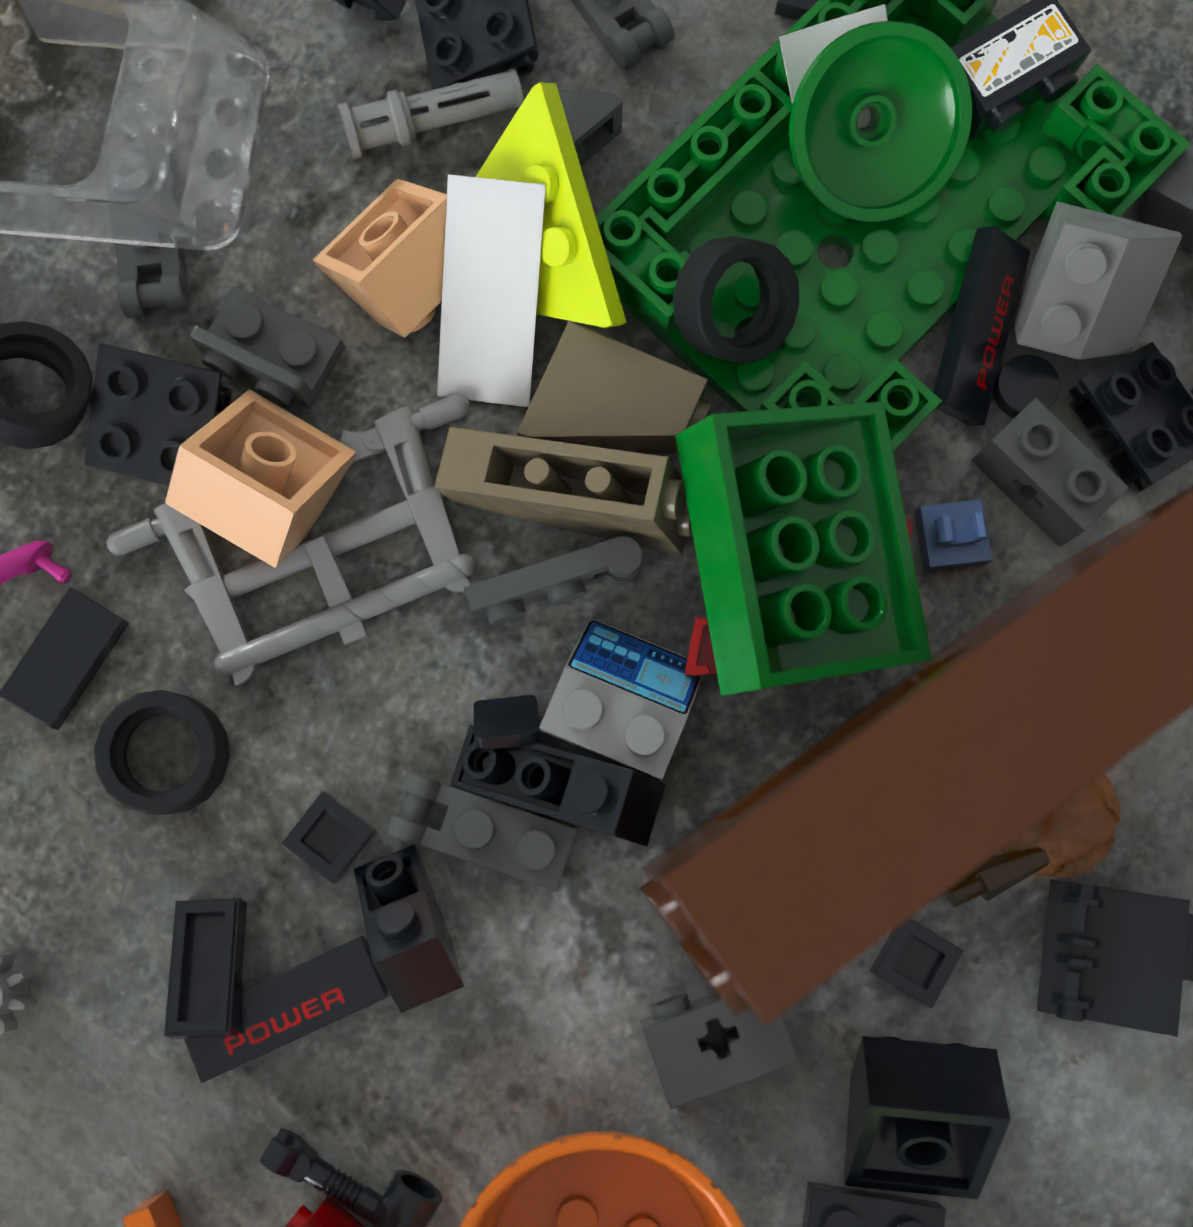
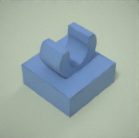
[915,499,992,572]

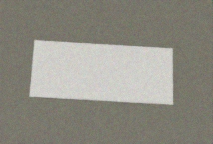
[437,174,546,407]

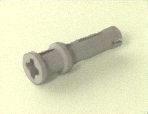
[337,68,524,159]

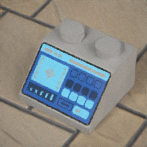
[539,617,703,781]

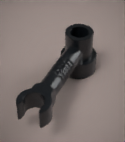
[259,1128,442,1227]

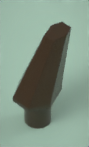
[945,847,1050,907]

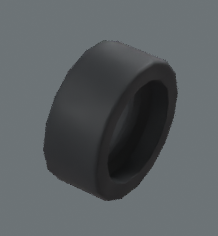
[673,236,800,364]
[0,321,93,449]
[94,690,230,815]

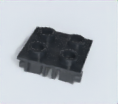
[415,0,538,90]
[1068,342,1193,494]
[84,343,231,486]
[1037,879,1190,1037]

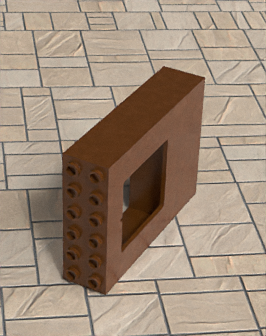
[640,486,1193,1026]

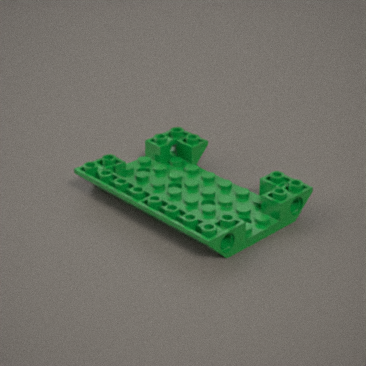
[596,0,1191,452]

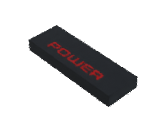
[933,226,1031,426]
[184,935,389,1084]

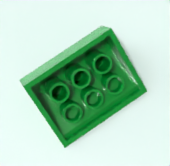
[675,401,932,696]

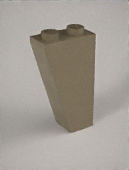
[434,427,693,555]

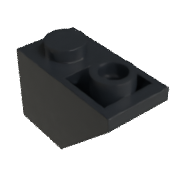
[354,845,464,1013]

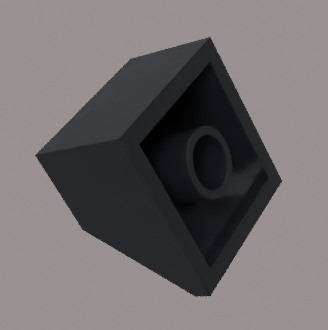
[844,1036,1011,1199]

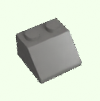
[1012,202,1182,360]

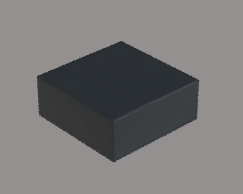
[282,791,376,883]
[870,918,964,1008]

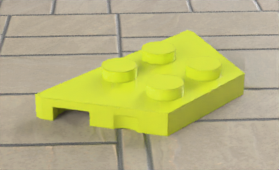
[476,82,627,328]

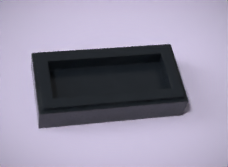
[0,587,129,730]
[164,898,247,1039]

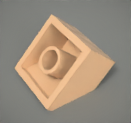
[313,179,447,338]
[165,389,356,568]

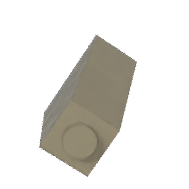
[517,321,712,453]

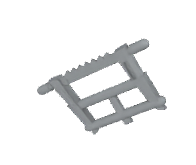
[106,394,477,688]

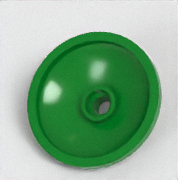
[789,21,972,222]

